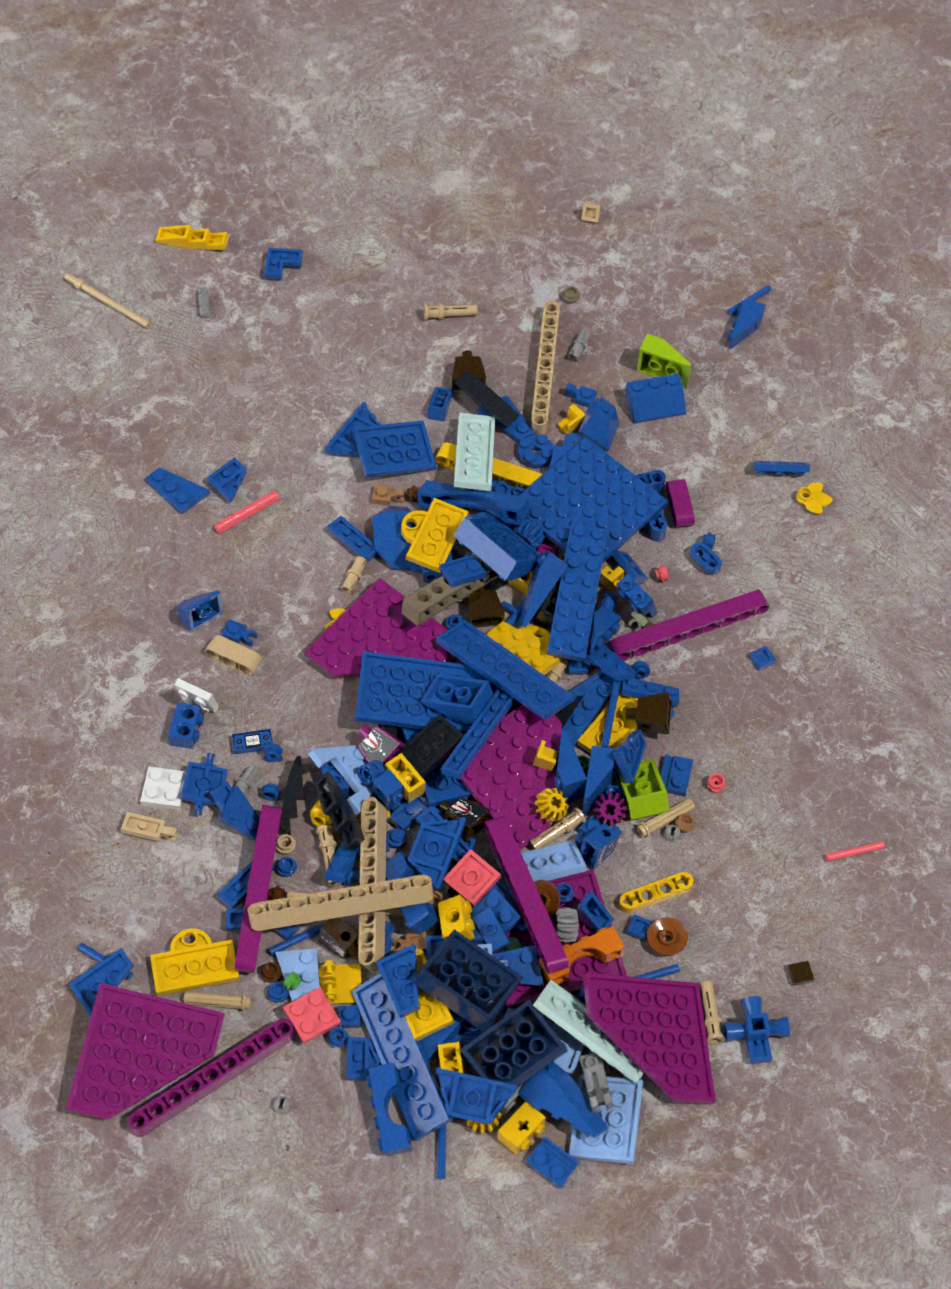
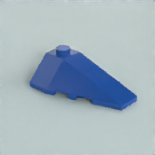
[518,551,568,628]
[518,1062,609,1138]

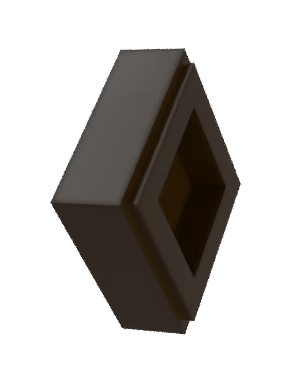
[788,961,814,986]

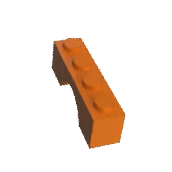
[539,926,625,985]

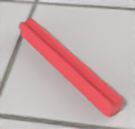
[214,491,280,533]

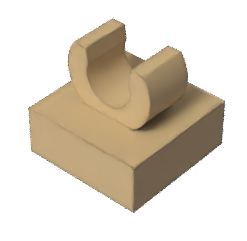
[581,202,601,222]

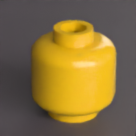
[310,800,333,827]

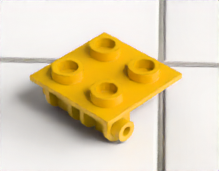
[319,960,361,1004]

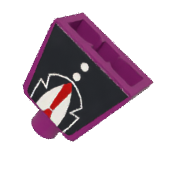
[358,725,406,766]

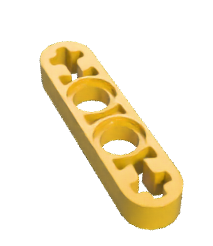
[619,872,694,913]

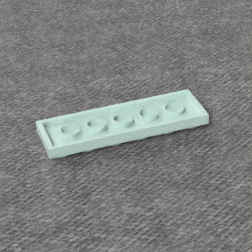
[454,413,495,491]
[533,980,644,1083]

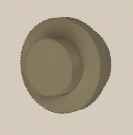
[563,286,580,303]

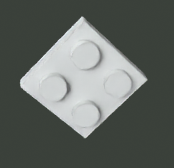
[174,678,219,713]
[140,767,187,810]

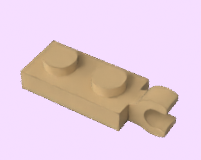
[121,812,178,842]

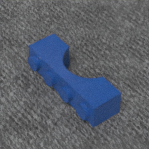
[386,852,440,934]
[367,1063,413,1156]

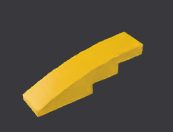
[156,225,229,250]

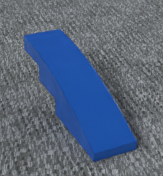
[419,1008,467,1063]

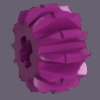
[594,791,628,826]

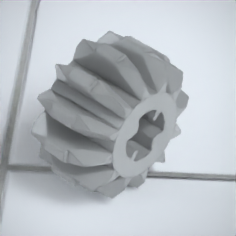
[555,908,579,943]

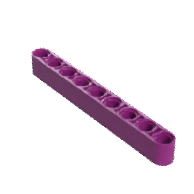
[608,590,770,661]
[234,804,282,973]
[484,816,569,974]
[128,1018,294,1137]

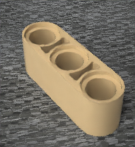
[204,635,263,676]

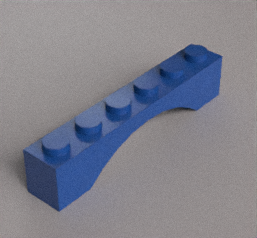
[417,480,530,525]

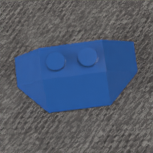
[372,506,412,570]

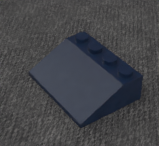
[414,929,523,1032]
[461,1000,568,1087]

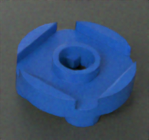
[518,434,554,469]

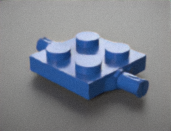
[181,753,228,816]

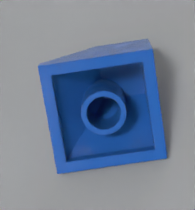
[578,397,620,452]
[177,590,223,632]

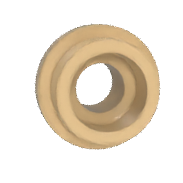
[276,834,296,854]

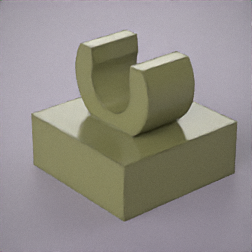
[628,611,654,631]

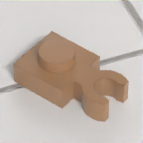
[393,931,427,953]

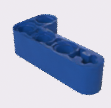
[636,470,667,542]

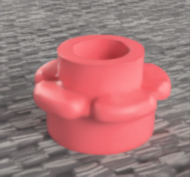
[656,564,669,583]
[706,773,726,792]

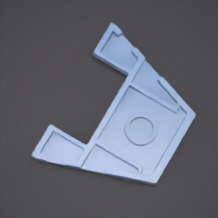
[308,745,373,816]

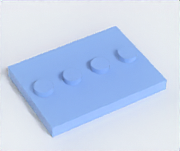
[569,1075,643,1164]

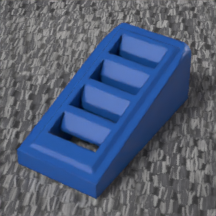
[427,387,453,421]

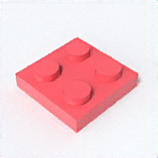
[443,849,502,907]
[283,987,341,1044]

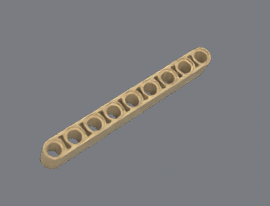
[531,300,560,435]
[358,797,387,972]
[248,875,434,931]

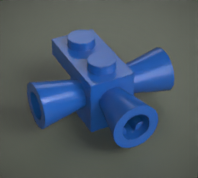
[723,996,790,1064]

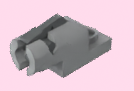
[579,1053,613,1113]

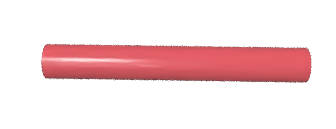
[825,841,885,862]

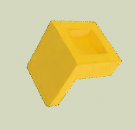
[558,404,585,434]
[599,566,624,592]
[533,740,558,771]

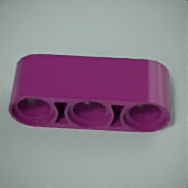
[666,479,695,527]

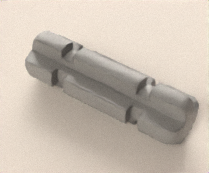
[198,287,210,318]

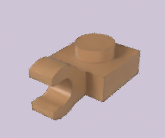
[372,484,405,505]

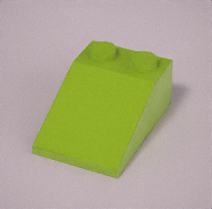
[637,334,691,388]
[617,759,670,820]

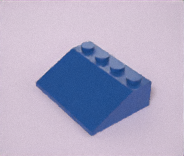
[454,516,540,581]

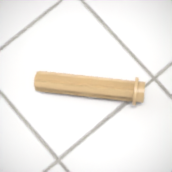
[637,799,695,837]
[184,991,251,1011]

